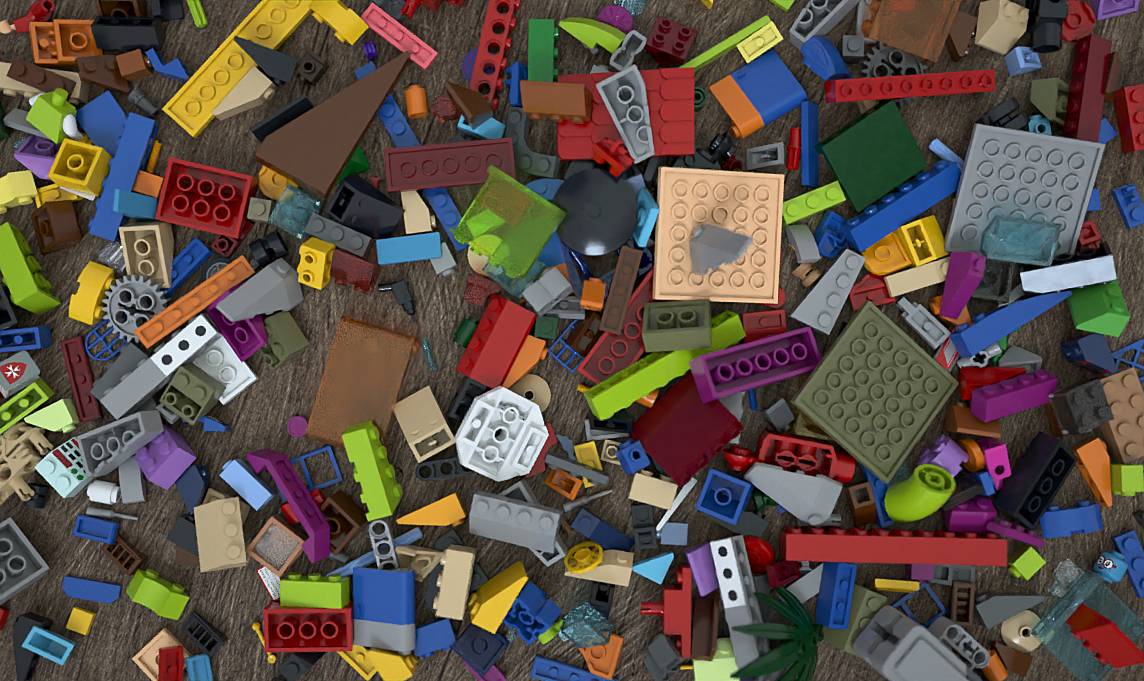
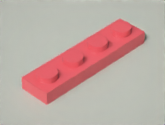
[360,2,439,71]

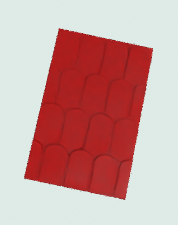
[557,67,694,161]

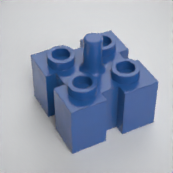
[502,581,562,645]

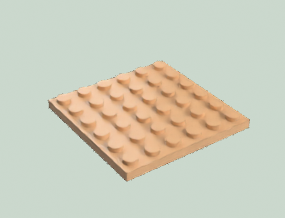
[652,167,784,304]

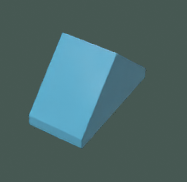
[632,550,674,584]

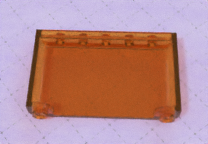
[305,316,420,451]

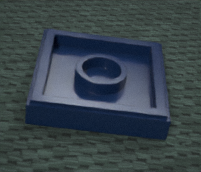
[450,622,510,677]

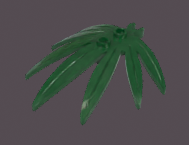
[730,581,824,681]

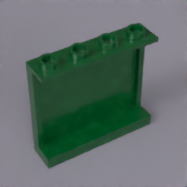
[814,99,928,213]

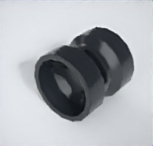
[22,483,50,509]

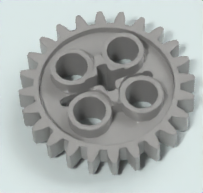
[101,274,171,344]

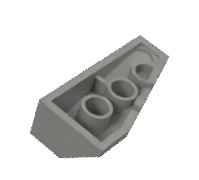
[216,258,304,322]

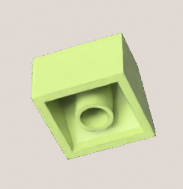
[691,638,740,681]

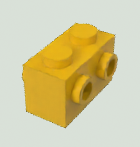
[297,237,335,290]

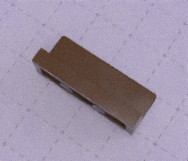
[690,591,719,662]

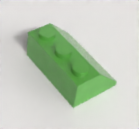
[1064,279,1130,337]

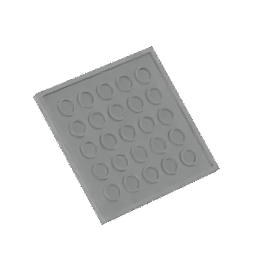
[944,123,1106,264]

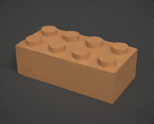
[1083,367,1144,463]

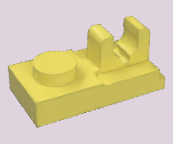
[736,21,783,64]

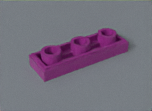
[986,520,1044,548]

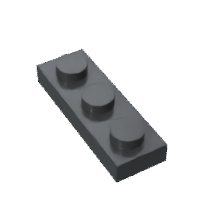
[545,451,610,486]

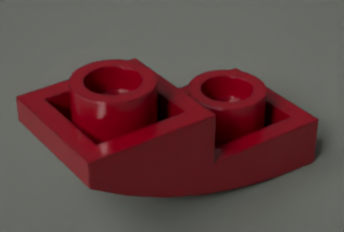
[211,218,255,258]

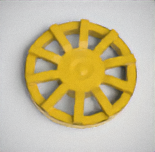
[564,541,604,575]

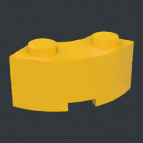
[308,0,369,45]
[69,261,116,326]

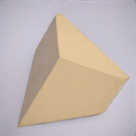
[395,544,443,582]

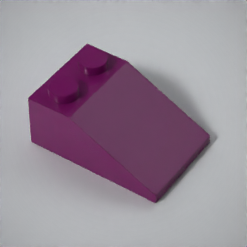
[205,282,268,362]

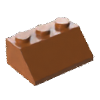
[520,80,593,124]

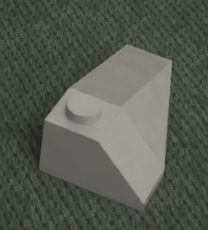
[596,64,655,164]
[689,224,754,275]
[744,462,842,528]

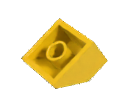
[366,647,418,681]

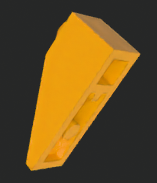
[396,492,468,527]

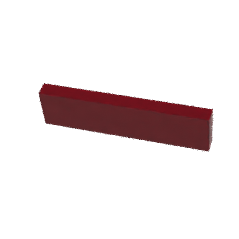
[60,336,104,423]

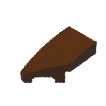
[991,640,1033,677]

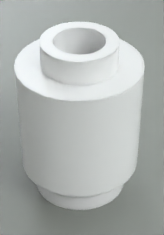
[87,480,122,505]

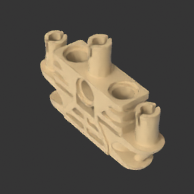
[0,422,54,505]

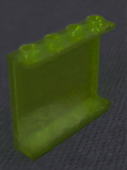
[449,165,566,280]

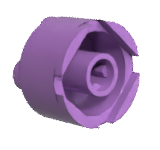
[918,434,969,477]

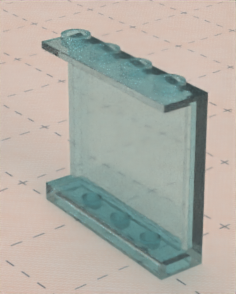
[1029,569,1144,681]

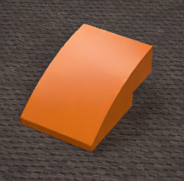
[29,19,103,68]

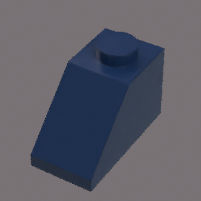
[175,464,211,515]

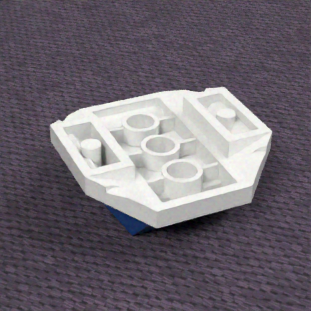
[455,386,549,482]

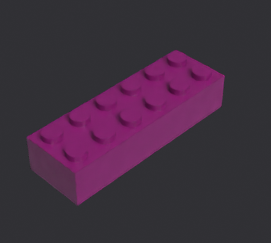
[689,326,822,404]

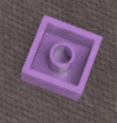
[134,425,196,490]

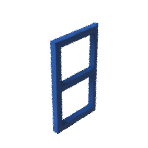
[276,444,344,503]
[891,582,948,629]

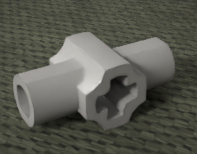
[956,342,1002,368]

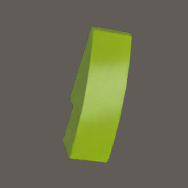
[559,17,626,54]

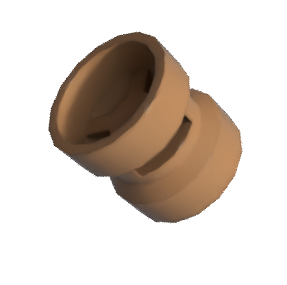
[791,262,822,288]

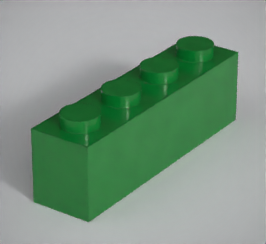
[528,19,559,82]

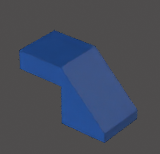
[145,48,191,82]

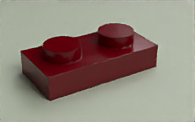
[766,559,801,587]

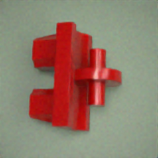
[592,137,635,177]

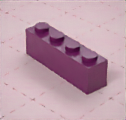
[970,369,1057,422]

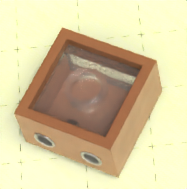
[245,514,309,578]

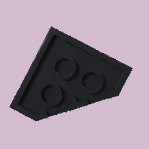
[425,528,490,619]

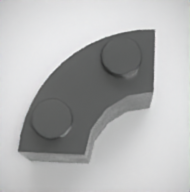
[643,633,683,681]

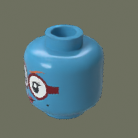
[1093,550,1128,584]

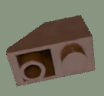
[941,9,978,63]
[843,480,877,528]

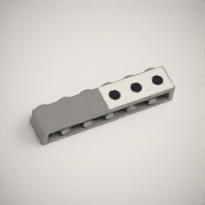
[100,314,223,420]
[710,535,769,669]

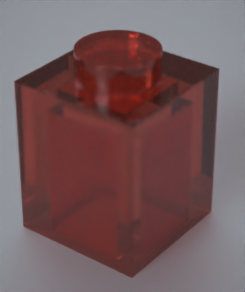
[432,95,461,122]

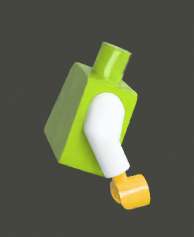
[26,88,90,144]

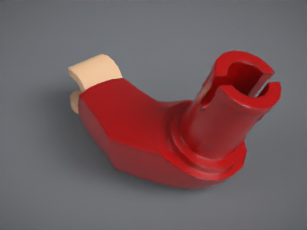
[0,0,55,34]

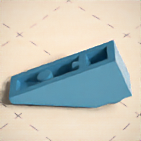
[113,189,160,222]

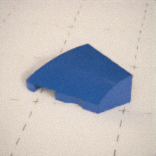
[813,210,849,259]

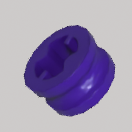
[362,39,378,61]

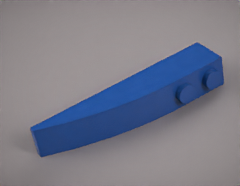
[949,291,1072,358]

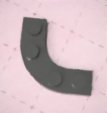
[506,106,560,179]

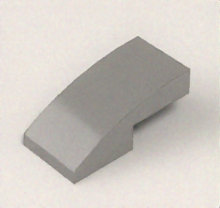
[785,224,821,263]
[119,456,146,504]

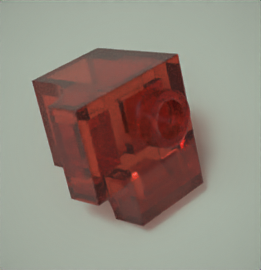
[463,273,503,307]

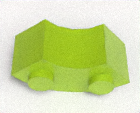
[126,569,190,620]

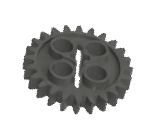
[859,39,928,109]

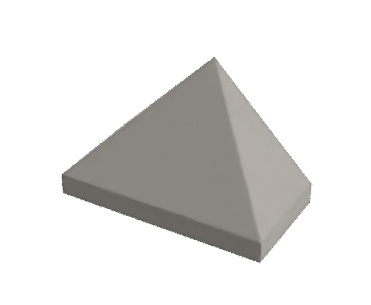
[997,345,1043,374]

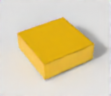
[66,606,96,635]

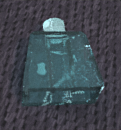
[559,602,613,648]

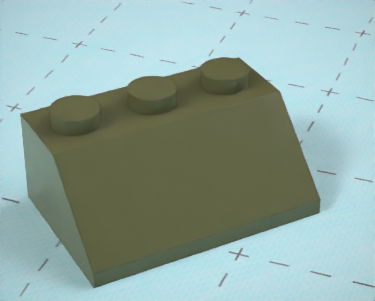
[642,299,712,352]
[819,583,887,658]

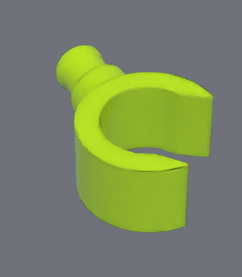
[538,619,565,644]

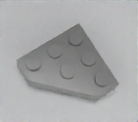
[0,517,49,605]

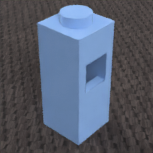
[219,459,277,511]

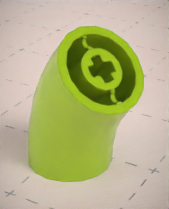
[884,464,956,523]

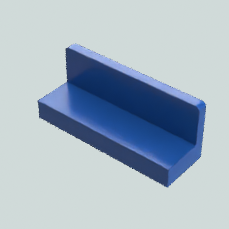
[815,562,857,630]

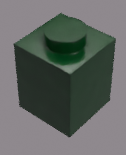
[534,315,559,341]

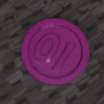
[287,416,309,437]

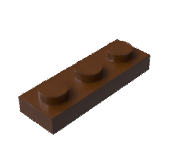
[6,57,76,101]

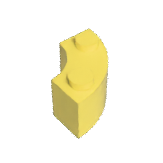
[0,170,38,214]

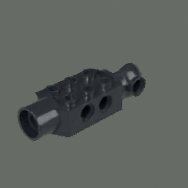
[1025,0,1069,53]
[650,130,736,236]

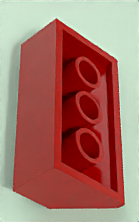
[456,294,538,389]
[263,601,354,652]

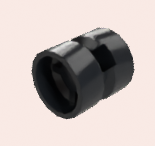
[249,230,289,268]

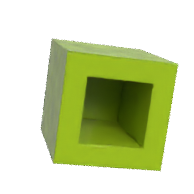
[1007,544,1046,580]

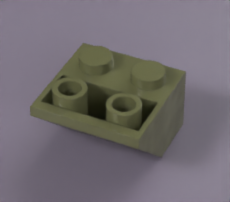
[259,311,310,371]
[159,363,226,426]

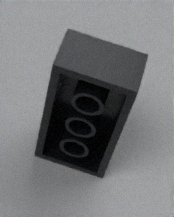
[993,431,1079,531]

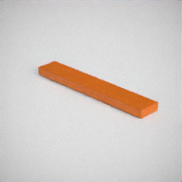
[133,255,255,349]

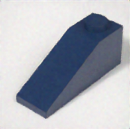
[570,506,635,552]

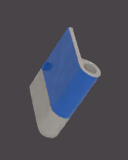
[353,566,416,655]

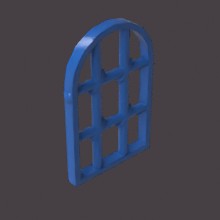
[85,312,133,361]
[548,319,601,373]

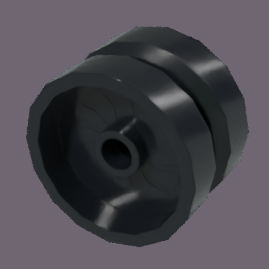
[973,96,1030,130]

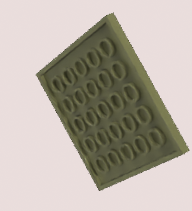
[790,300,959,484]

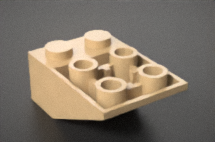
[392,386,456,463]

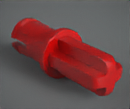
[786,127,801,171]

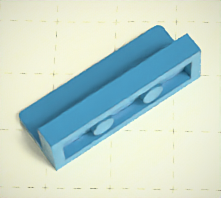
[376,232,443,265]

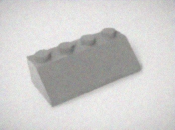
[469,490,563,553]

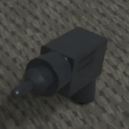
[377,280,417,323]

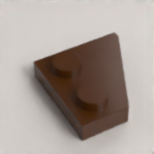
[75,54,130,95]

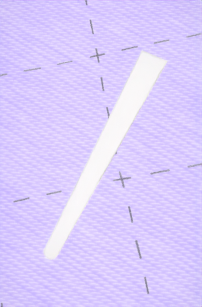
[656,477,697,531]

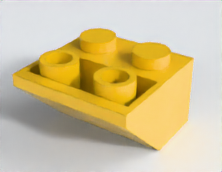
[895,215,950,269]

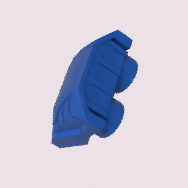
[800,36,851,81]

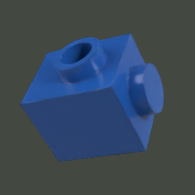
[614,439,651,475]

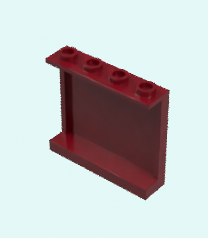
[629,373,744,488]

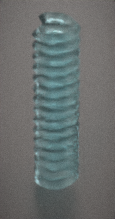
[421,338,437,371]

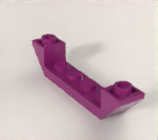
[246,449,330,564]

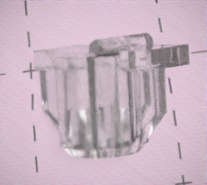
[94,242,126,274]

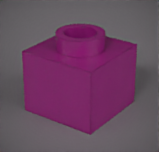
[905,564,933,584]

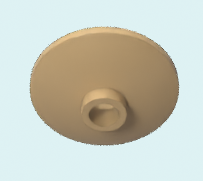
[510,374,551,413]
[1000,610,1044,653]

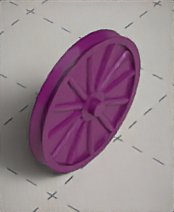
[597,5,634,35]

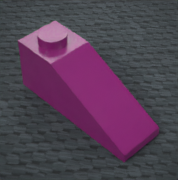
[939,252,986,319]

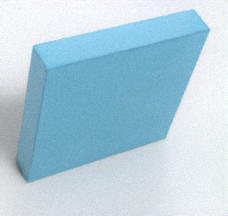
[632,188,660,247]

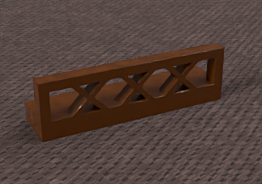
[599,246,643,335]

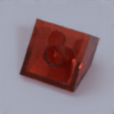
[329,249,382,294]

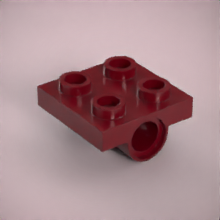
[644,16,697,66]

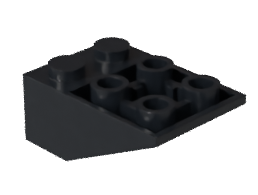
[325,173,405,240]

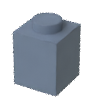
[656,521,688,546]

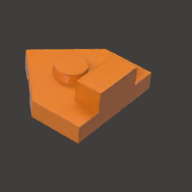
[577,631,625,680]

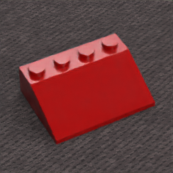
[155,157,259,239]

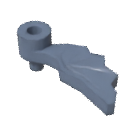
[556,434,578,461]

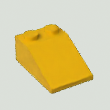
[467,561,528,634]

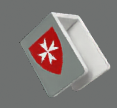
[0,350,40,399]

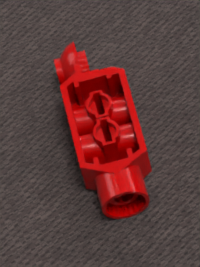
[723,429,855,484]

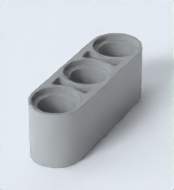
[369,517,399,570]

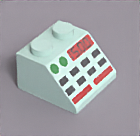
[34,436,94,498]

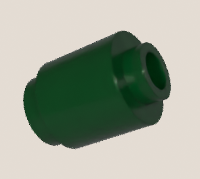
[453,316,480,348]

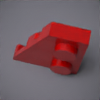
[848,272,895,312]
[741,309,787,344]

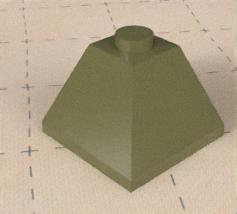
[1029,77,1070,128]

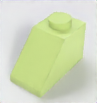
[24,399,80,433]

